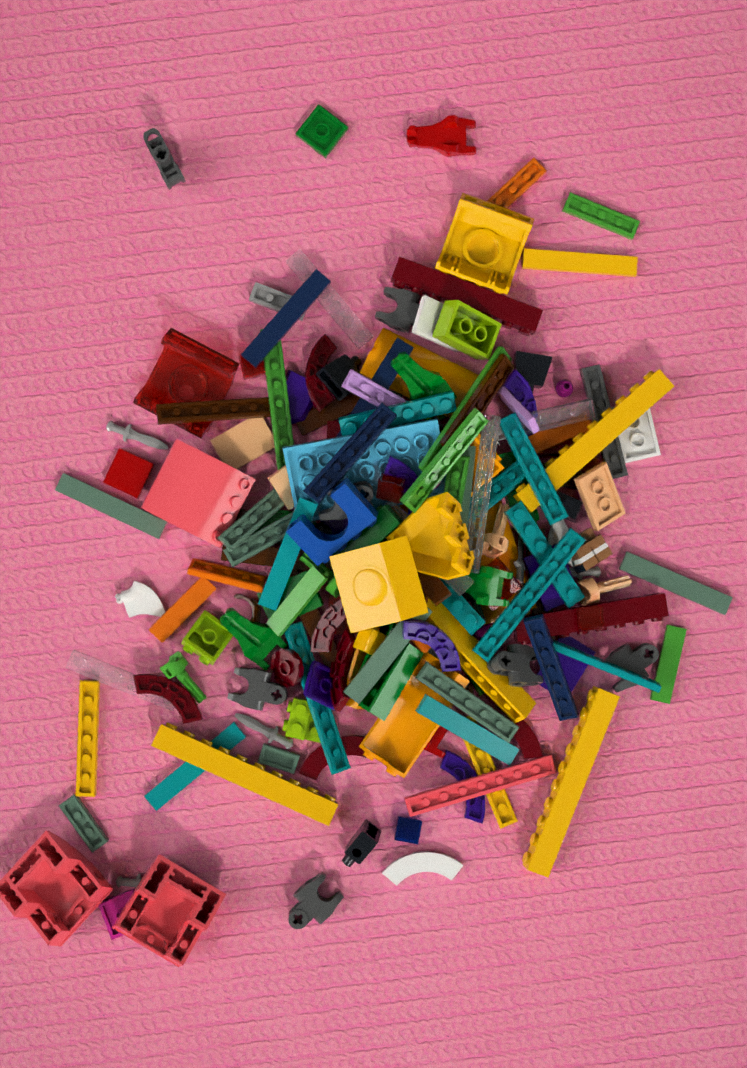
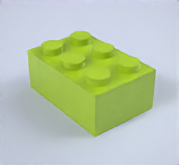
[432,300,502,360]

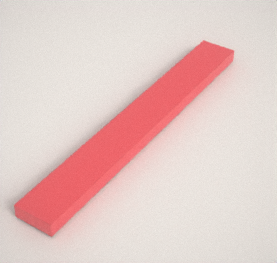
[404,754,557,817]

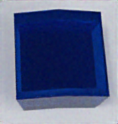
[394,816,422,844]

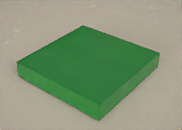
[295,104,349,159]

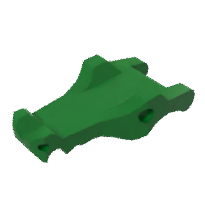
[391,351,457,418]
[449,566,513,606]
[220,607,288,670]

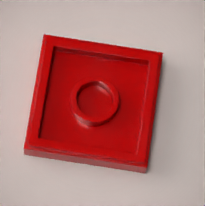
[103,448,155,499]

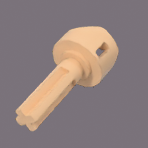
[481,504,510,559]
[577,575,632,606]

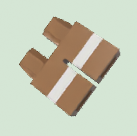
[572,527,613,574]

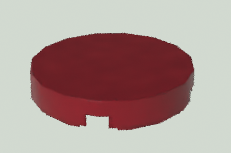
[271,648,304,687]

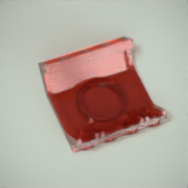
[133,328,239,438]

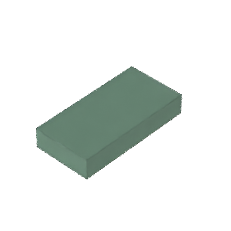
[258,743,300,774]

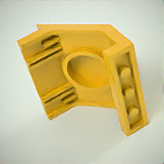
[435,193,534,294]
[329,535,429,633]

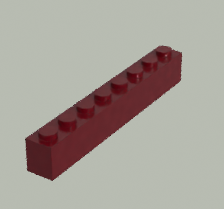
[390,256,543,336]
[513,593,669,645]

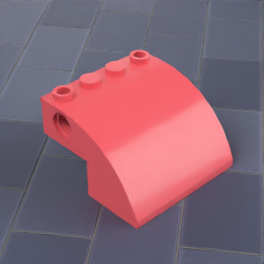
[141,439,256,548]
[0,830,114,947]
[112,854,226,967]

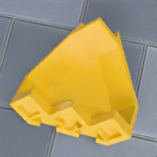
[386,492,475,580]

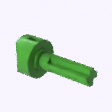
[299,552,340,598]
[160,651,206,703]

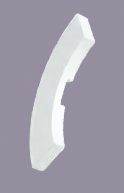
[382,851,464,886]

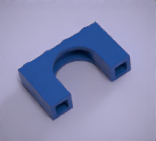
[286,478,378,566]

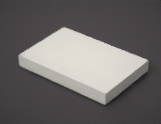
[411,295,459,352]
[611,407,661,463]

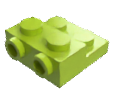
[181,610,233,666]
[282,697,321,743]

